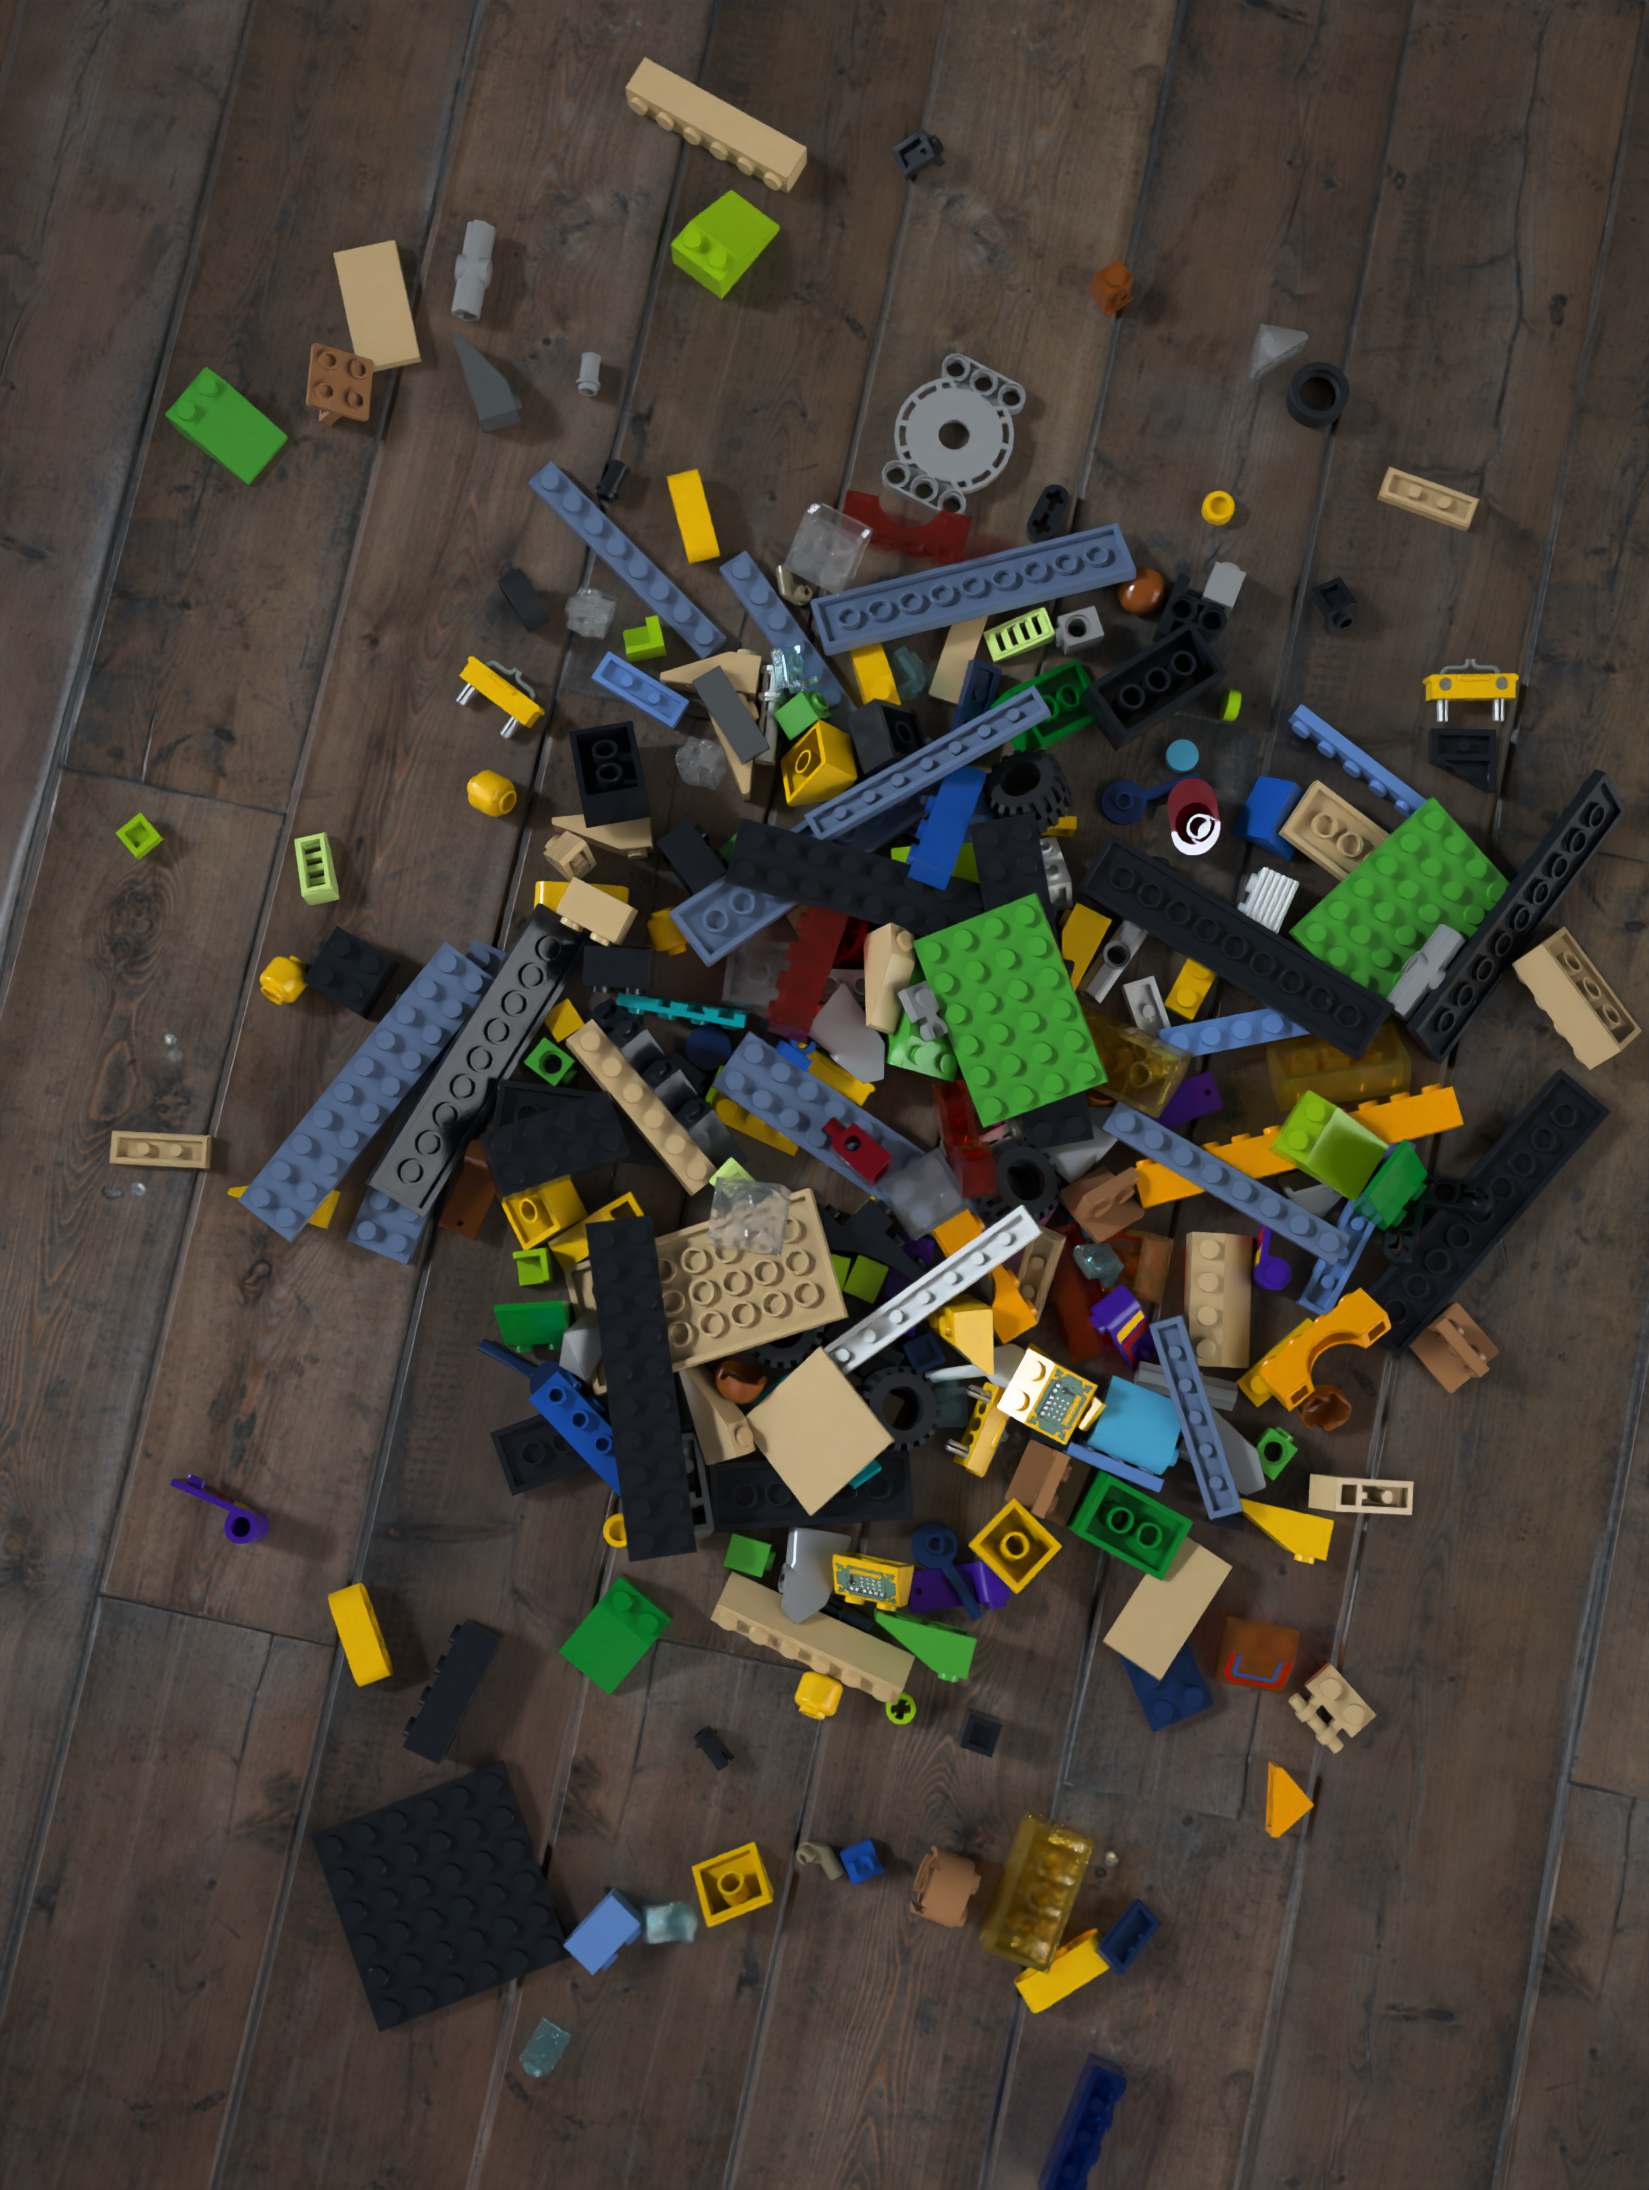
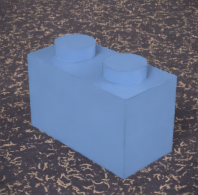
[564,1887,643,1975]

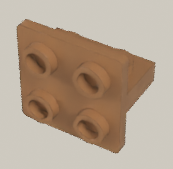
[306,343,374,425]
[1058,1165,1145,1244]
[1409,1302,1499,1393]
[1005,1440,1090,1527]

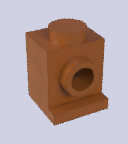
[1089,258,1134,317]

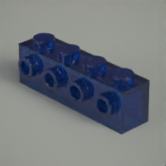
[1037,2052,1127,2190]

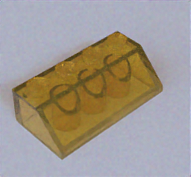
[1079,1002,1193,1118]
[1264,1022,1411,1112]
[977,1809,1096,1974]

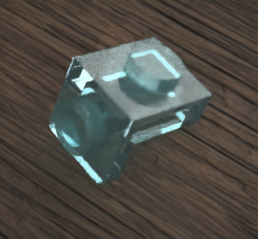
[893,646,926,702]
[642,1901,697,1944]

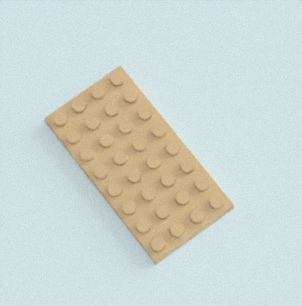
[563,1188,848,1396]

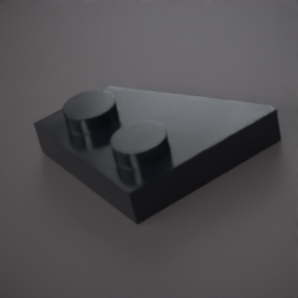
[1428,728,1497,793]

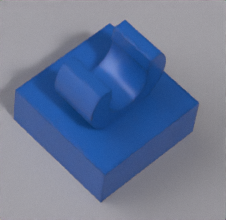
[775,1030,816,1072]
[840,1837,884,1886]

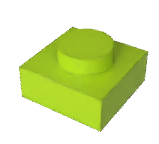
[116,812,164,859]

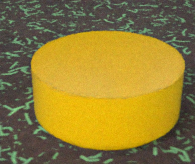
[1202,491,1235,525]
[603,1513,627,1548]

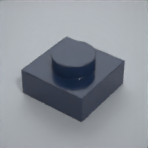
[902,1331,946,1372]

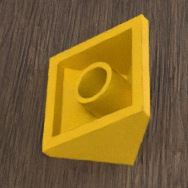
[692,1842,773,1928]

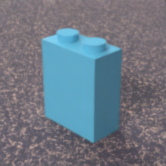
[1086,1375,1183,1475]

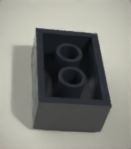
[569,721,651,828]

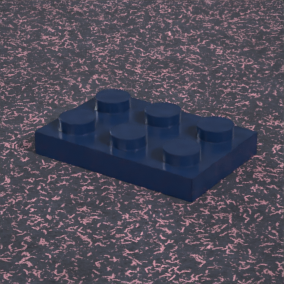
[1118,1641,1214,1732]

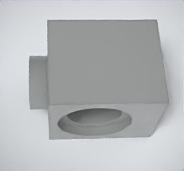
[1200,561,1246,618]
[1054,605,1104,656]

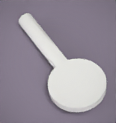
[925,1343,1026,1389]

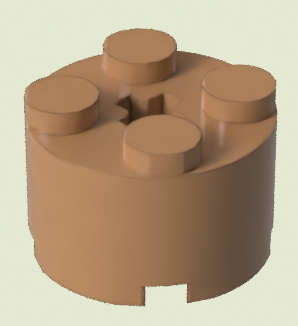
[910,1845,981,1928]

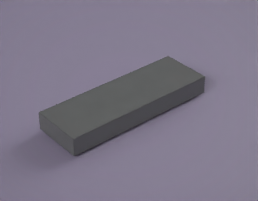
[692,665,770,766]

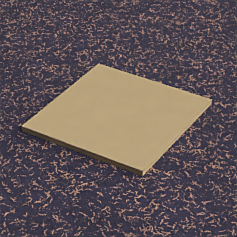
[746,1346,894,1516]

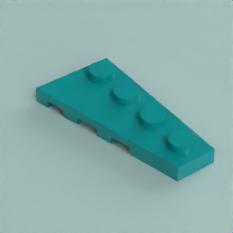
[617,991,750,1031]

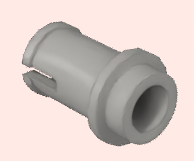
[576,352,601,397]

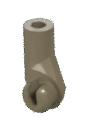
[775,564,813,606]
[796,1841,844,1880]

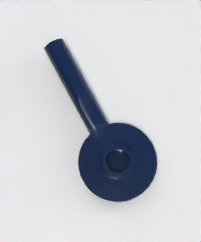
[1101,772,1202,825]
[685,1025,734,1071]
[478,1338,575,1395]
[911,1522,985,1622]

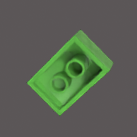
[165,367,288,486]
[884,968,959,1082]
[874,1606,977,1683]

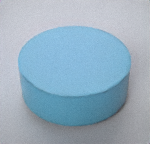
[1165,739,1199,773]

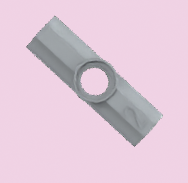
[451,220,496,322]
[1076,920,1148,1005]
[1385,924,1465,1021]
[1134,1361,1238,1411]

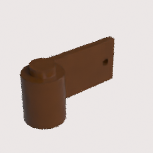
[438,1134,496,1241]

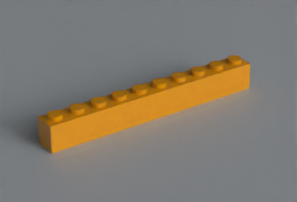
[1134,1083,1464,1209]

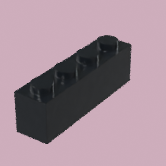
[402,1619,504,1765]

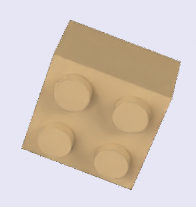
[555,876,638,947]

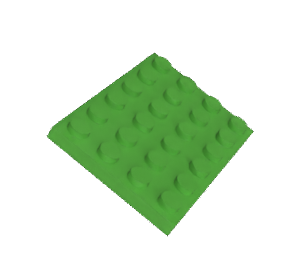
[1289,797,1510,1022]
[912,893,1109,1128]

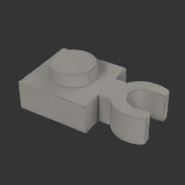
[897,980,948,1042]

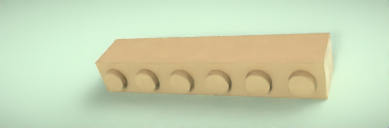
[626,57,807,194]
[566,1019,718,1197]
[710,1572,915,1705]

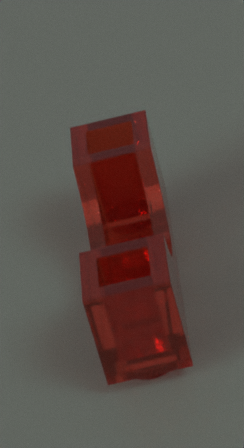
[839,490,972,565]
[932,1080,996,1199]

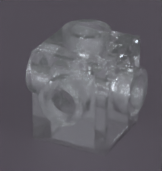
[565,586,618,640]
[675,736,729,791]

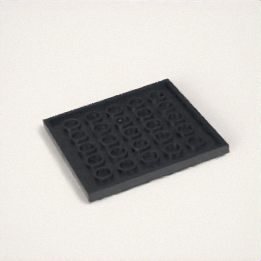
[311,1760,572,2032]

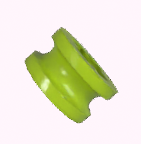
[886,1692,916,1725]

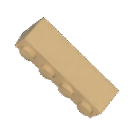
[1511,926,1642,1070]
[1183,1232,1253,1368]

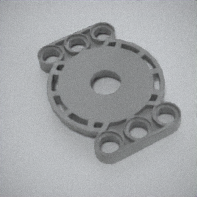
[882,353,1026,522]

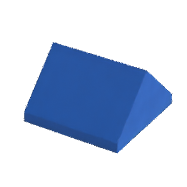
[1231,776,1306,862]

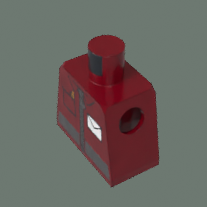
[821,1116,893,1190]

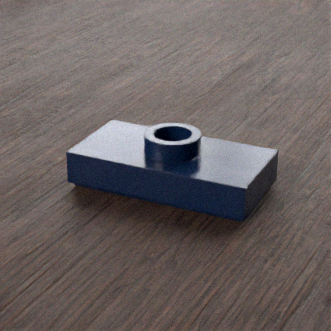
[1094,1899,1161,1976]

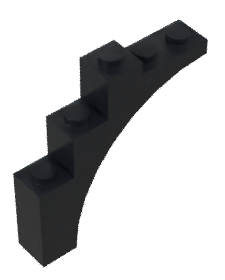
[585,997,748,1170]
[817,1199,932,1283]

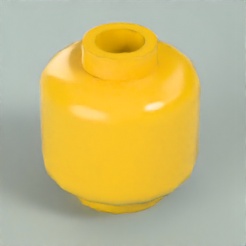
[467,770,517,817]
[647,906,689,956]
[259,956,307,1005]
[795,1671,843,1721]

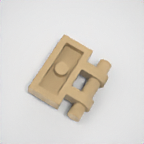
[1288,1662,1376,1754]

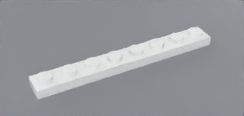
[823,1205,1043,1376]

